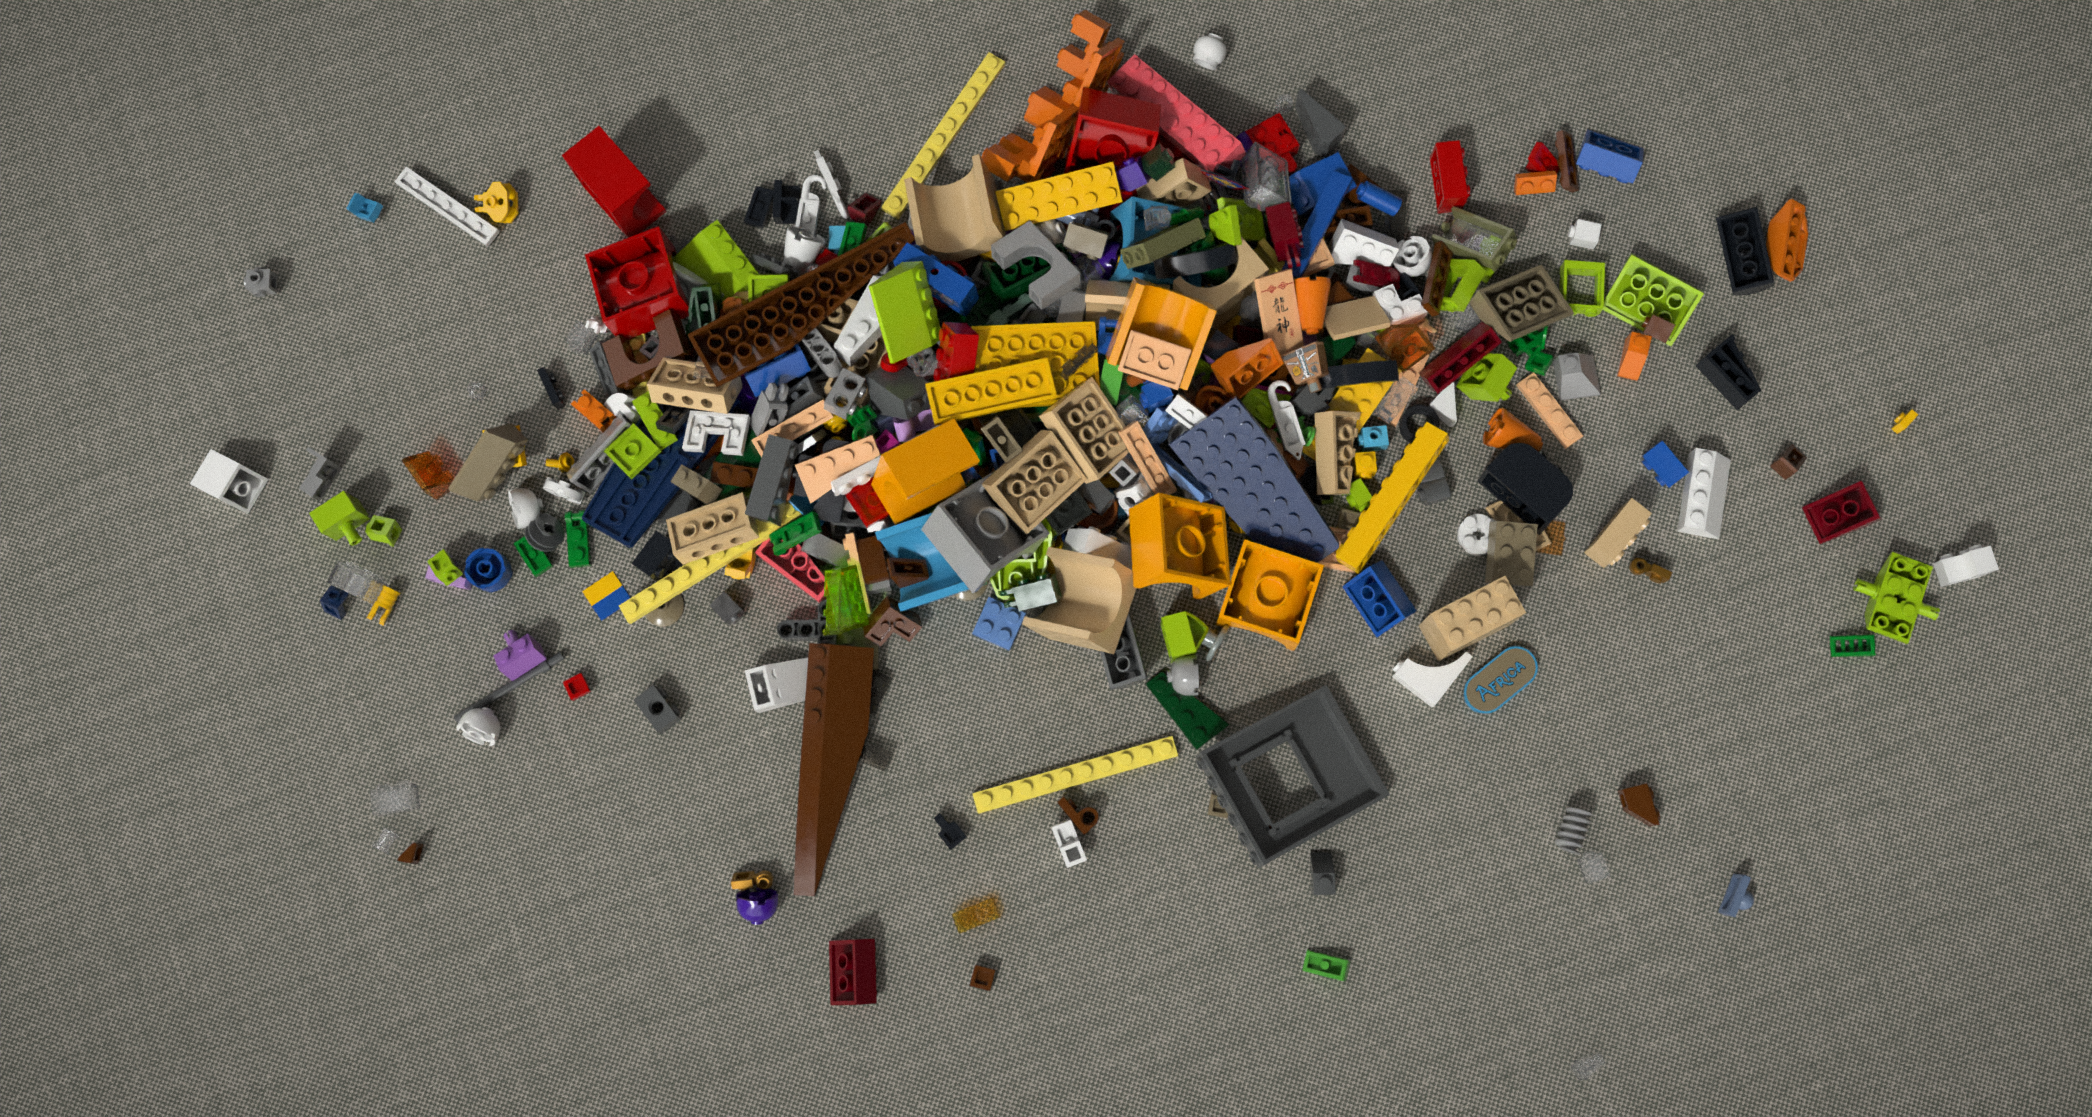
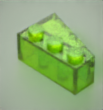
[823,564,869,636]

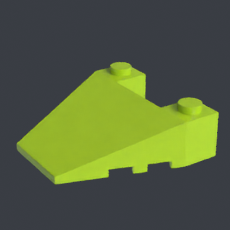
[990,518,1057,600]

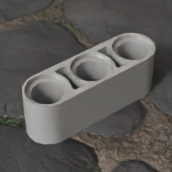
[802,328,843,378]
[801,533,850,571]

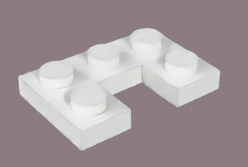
[682,410,751,456]

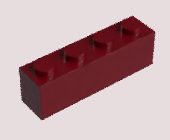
[1418,322,1502,394]

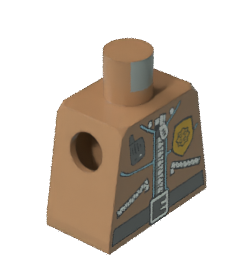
[1281,342,1329,393]

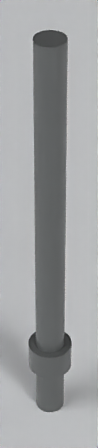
[454,652,565,723]

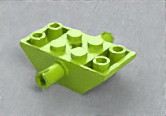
[1853,552,1940,644]

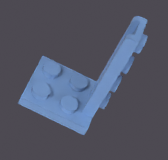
[1143,407,1213,503]

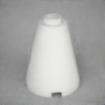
[783,226,825,278]

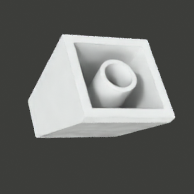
[190,449,269,514]

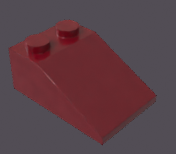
[1801,481,1883,545]

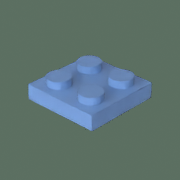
[972,597,1026,651]

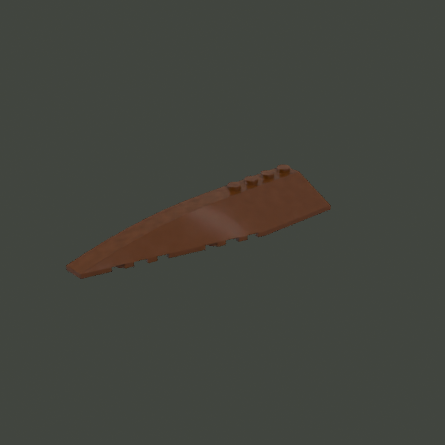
[688,222,915,388]
[794,643,875,896]

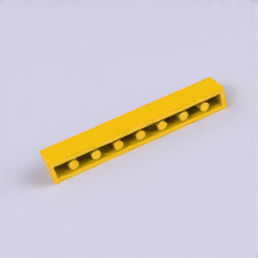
[1336,422,1449,574]

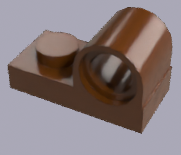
[1057,797,1099,836]

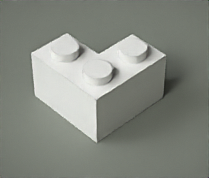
[1373,284,1428,334]
[1933,544,1999,587]

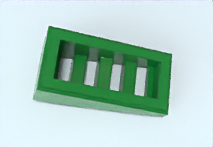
[1829,635,1876,657]

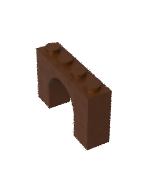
[602,309,694,390]

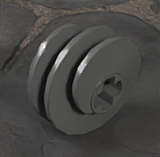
[524,513,564,552]

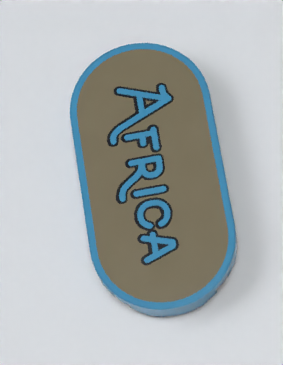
[1463,646,1538,714]

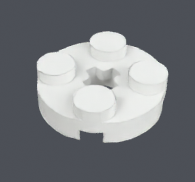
[543,477,585,504]
[1457,514,1495,556]

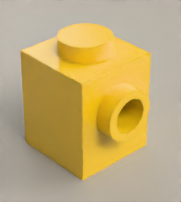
[1352,451,1377,480]

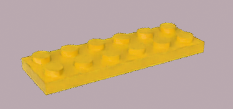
[995,162,1123,231]
[1302,348,1402,461]
[925,358,1057,426]

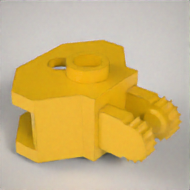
[474,182,519,223]

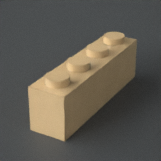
[1314,411,1361,495]

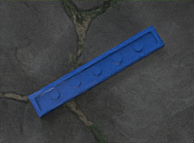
[1281,171,1352,279]

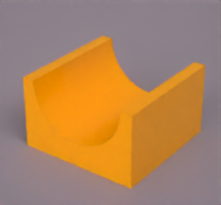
[1106,277,1217,390]
[871,419,980,525]
[1129,493,1231,600]
[1216,539,1324,651]

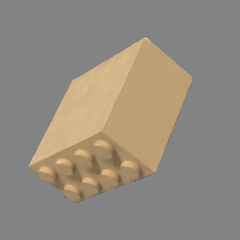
[1419,576,1526,662]

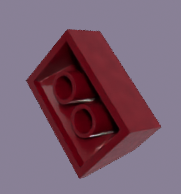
[829,939,877,1005]

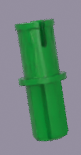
[1166,207,1204,226]

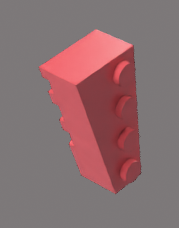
[755,538,835,603]

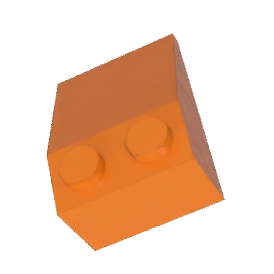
[1210,338,1284,399]

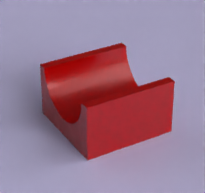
[1064,87,1162,197]
[561,126,667,238]
[584,226,689,339]

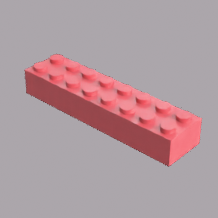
[1107,54,1246,176]

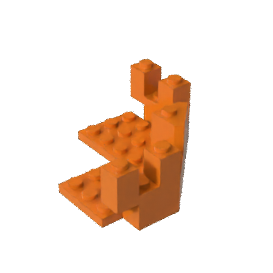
[981,10,1125,183]

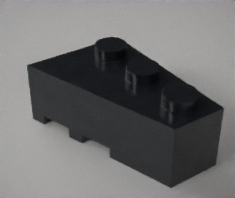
[1695,334,1761,410]

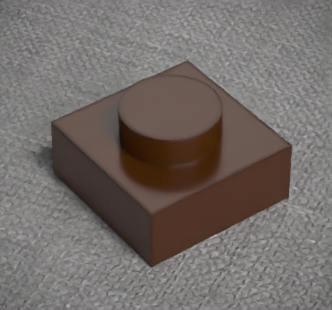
[969,965,996,991]

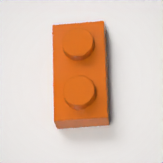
[1514,171,1557,195]

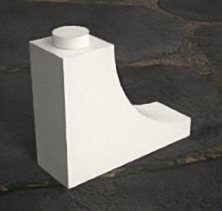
[1392,652,1473,707]

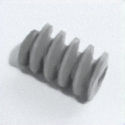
[1555,807,1593,855]

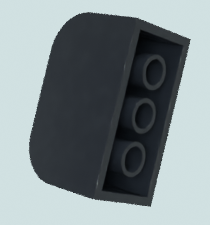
[1477,443,1573,535]

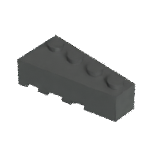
[745,434,798,526]

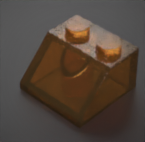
[1375,324,1436,373]
[402,451,455,500]

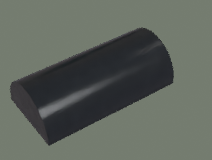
[1716,207,1775,296]
[1202,327,1244,361]

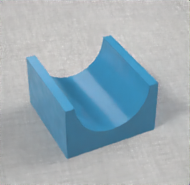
[1107,197,1202,290]
[875,513,988,611]

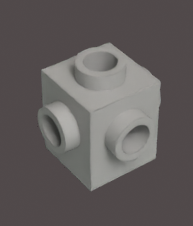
[244,267,278,297]

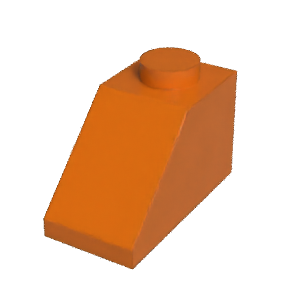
[1617,332,1652,381]

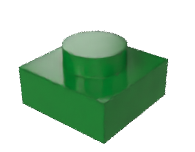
[1525,352,1553,376]

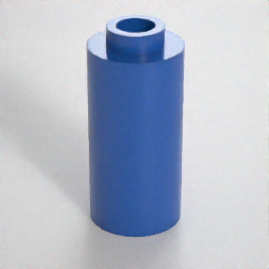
[1356,181,1402,216]

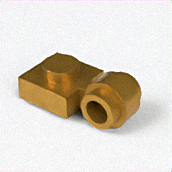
[1629,558,1673,584]
[731,870,773,891]

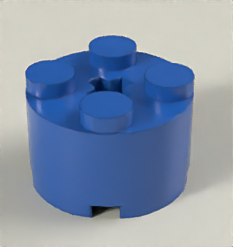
[464,548,513,593]

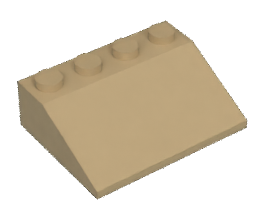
[1039,377,1130,484]
[982,430,1087,534]

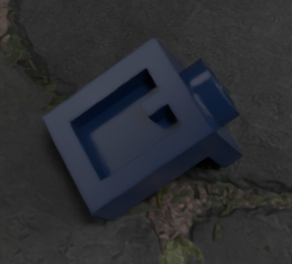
[319,585,349,620]

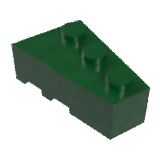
[685,283,723,348]
[1305,335,1356,385]

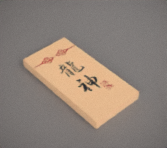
[1254,269,1304,356]

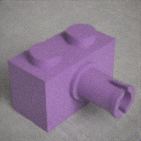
[494,630,547,681]

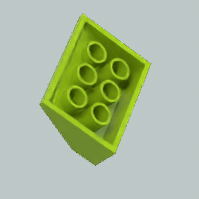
[672,220,759,305]
[1603,253,1704,347]
[868,261,941,363]

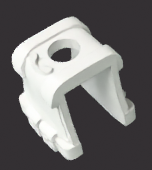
[1113,473,1154,516]

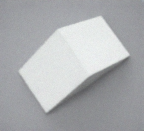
[1429,382,1457,427]

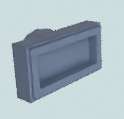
[1718,874,1754,917]

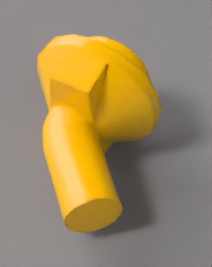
[546,452,575,472]

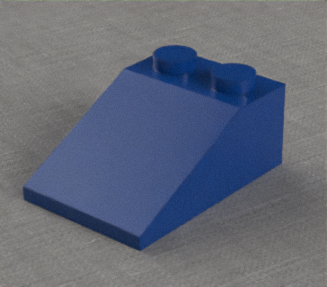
[1283,152,1358,218]

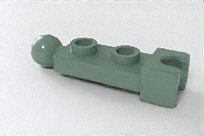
[986,293,1033,326]

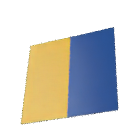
[582,571,630,621]

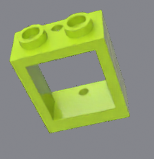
[1440,259,1486,312]
[1559,260,1605,317]

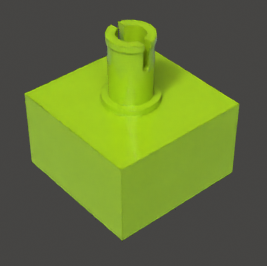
[1456,353,1517,402]
[309,491,371,546]

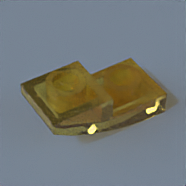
[951,898,1001,934]

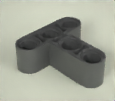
[777,599,839,645]

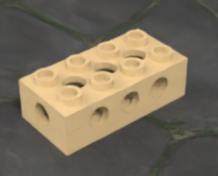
[647,357,742,414]
[666,492,759,565]

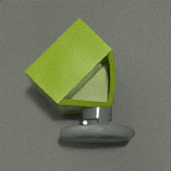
[1160,611,1229,663]

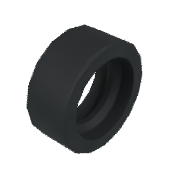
[1399,405,1440,443]

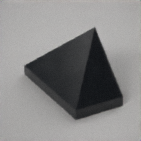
[1301,466,1334,506]

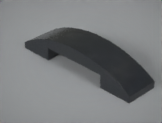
[1153,243,1237,279]
[1319,360,1399,389]

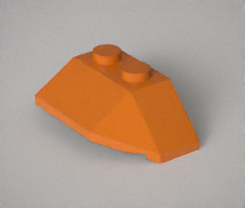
[1766,199,1808,282]

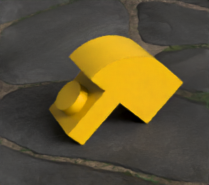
[725,546,758,579]

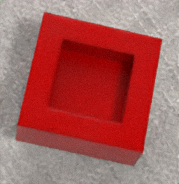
[563,673,591,701]

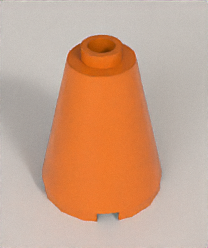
[1293,277,1331,335]
[1483,408,1543,451]

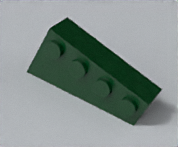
[982,243,1072,305]

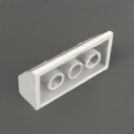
[1677,448,1731,539]

